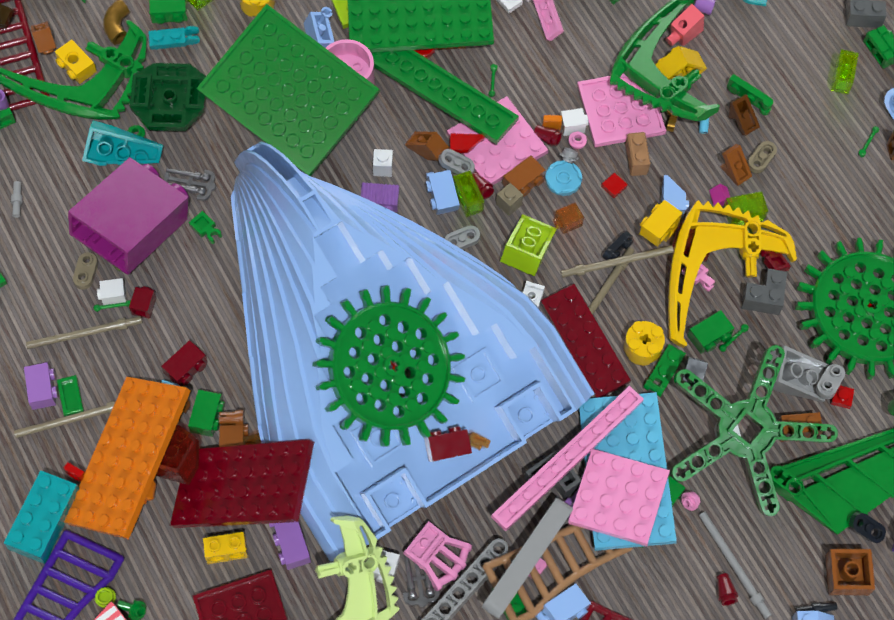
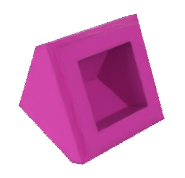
[709,184,732,206]

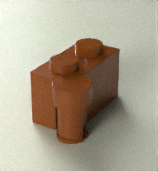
[219,410,249,447]

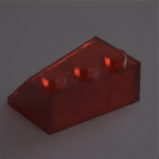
[156,424,199,485]

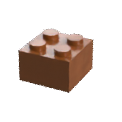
[825,549,875,595]

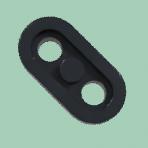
[602,231,633,260]
[849,512,886,543]

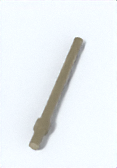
[561,245,674,278]
[589,247,635,315]
[26,316,142,349]
[14,401,115,438]

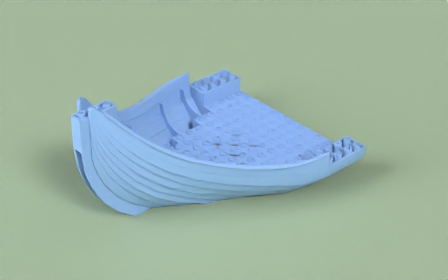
[231,142,594,562]

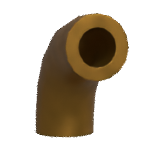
[103,0,130,45]

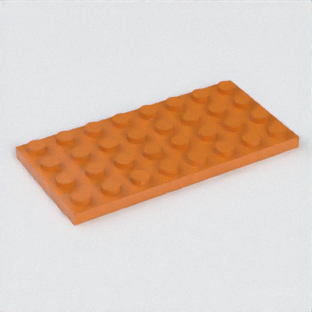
[64,377,191,540]

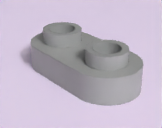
[438,149,475,177]
[445,225,480,250]
[816,364,845,399]

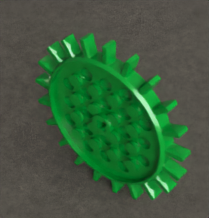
[795,238,894,380]
[312,286,465,447]

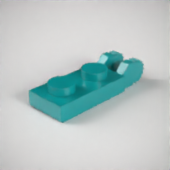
[149,26,200,50]

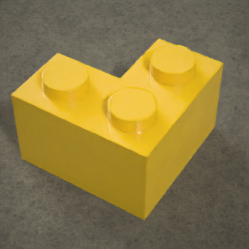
[655,46,707,80]
[640,200,683,247]

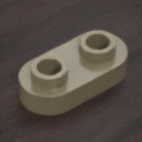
[748,141,777,174]
[73,252,98,290]

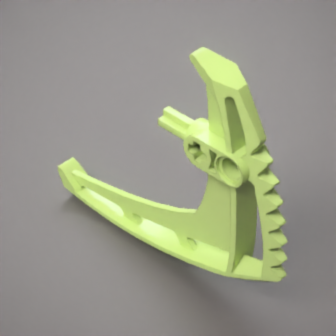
[315,516,399,620]

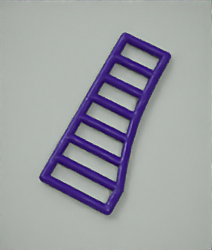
[13,530,124,620]

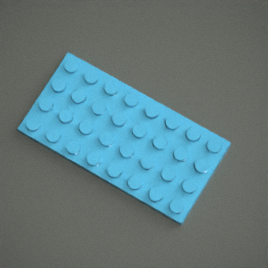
[579,392,677,551]

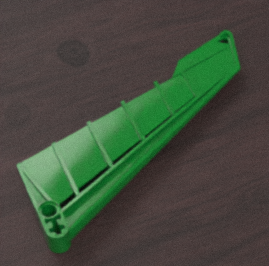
[770,428,894,535]

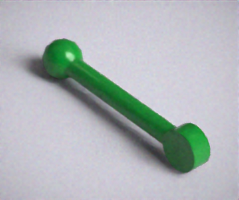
[488,64,498,97]
[858,126,879,157]
[93,300,131,312]
[719,324,749,352]

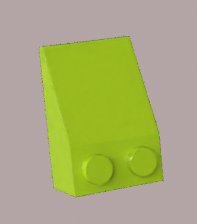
[500,214,557,276]

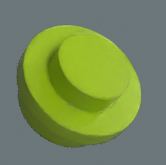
[95,587,116,608]

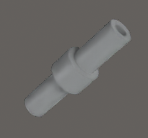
[11,181,23,218]

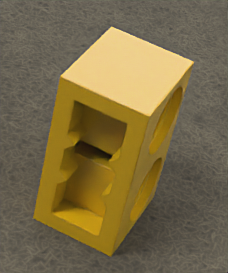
[203,532,248,564]

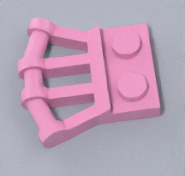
[403,521,472,591]

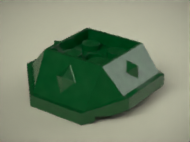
[130,63,206,131]

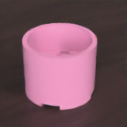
[326,40,375,85]

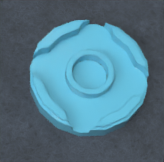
[545,160,582,196]

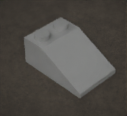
[765,345,829,402]

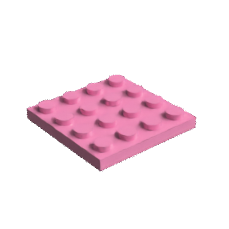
[577,74,666,147]
[446,97,548,185]
[568,449,670,546]

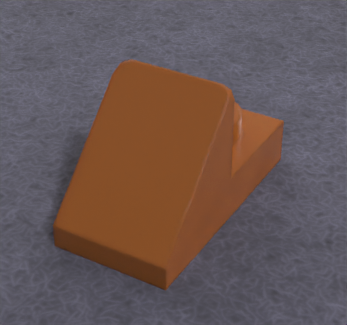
[720,144,752,186]

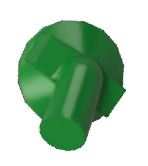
[117,600,146,620]

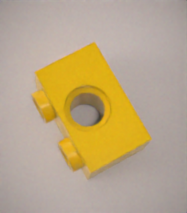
[54,39,97,84]

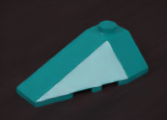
[82,120,163,166]

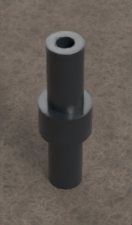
[795,602,838,613]

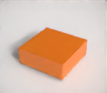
[542,115,562,131]

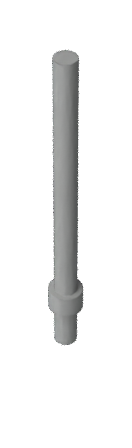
[699,511,772,619]

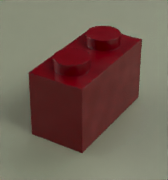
[161,340,208,387]
[424,426,472,462]

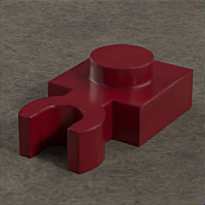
[760,250,791,271]

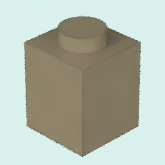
[496,183,523,216]

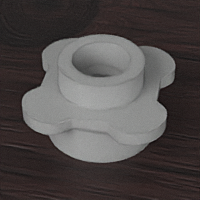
[559,147,579,163]

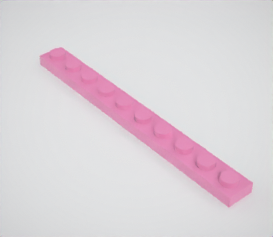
[491,386,644,531]

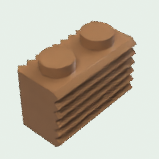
[625,132,651,176]

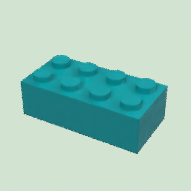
[4,470,79,564]

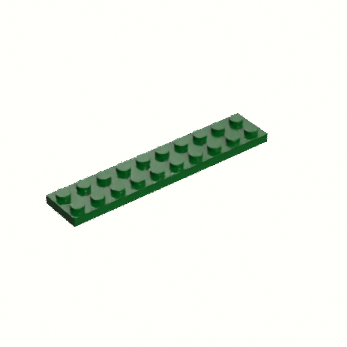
[372,50,519,145]

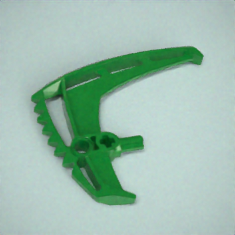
[610,0,720,121]
[0,20,147,119]

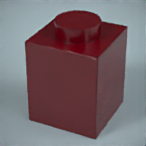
[129,286,156,319]

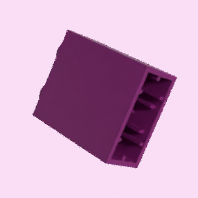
[68,157,189,275]

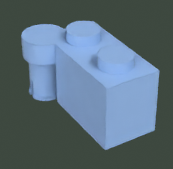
[303,7,334,48]
[425,170,460,215]
[536,584,591,620]

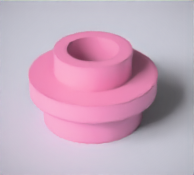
[568,131,587,149]
[681,491,700,511]

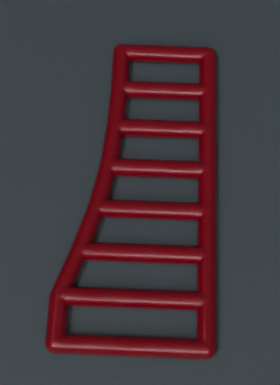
[0,0,50,111]

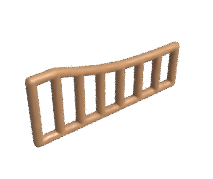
[483,525,633,620]

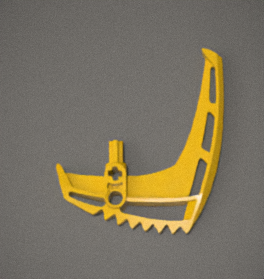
[668,200,797,348]

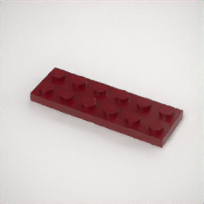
[541,284,631,398]

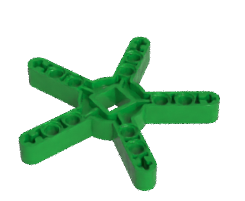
[670,345,838,516]

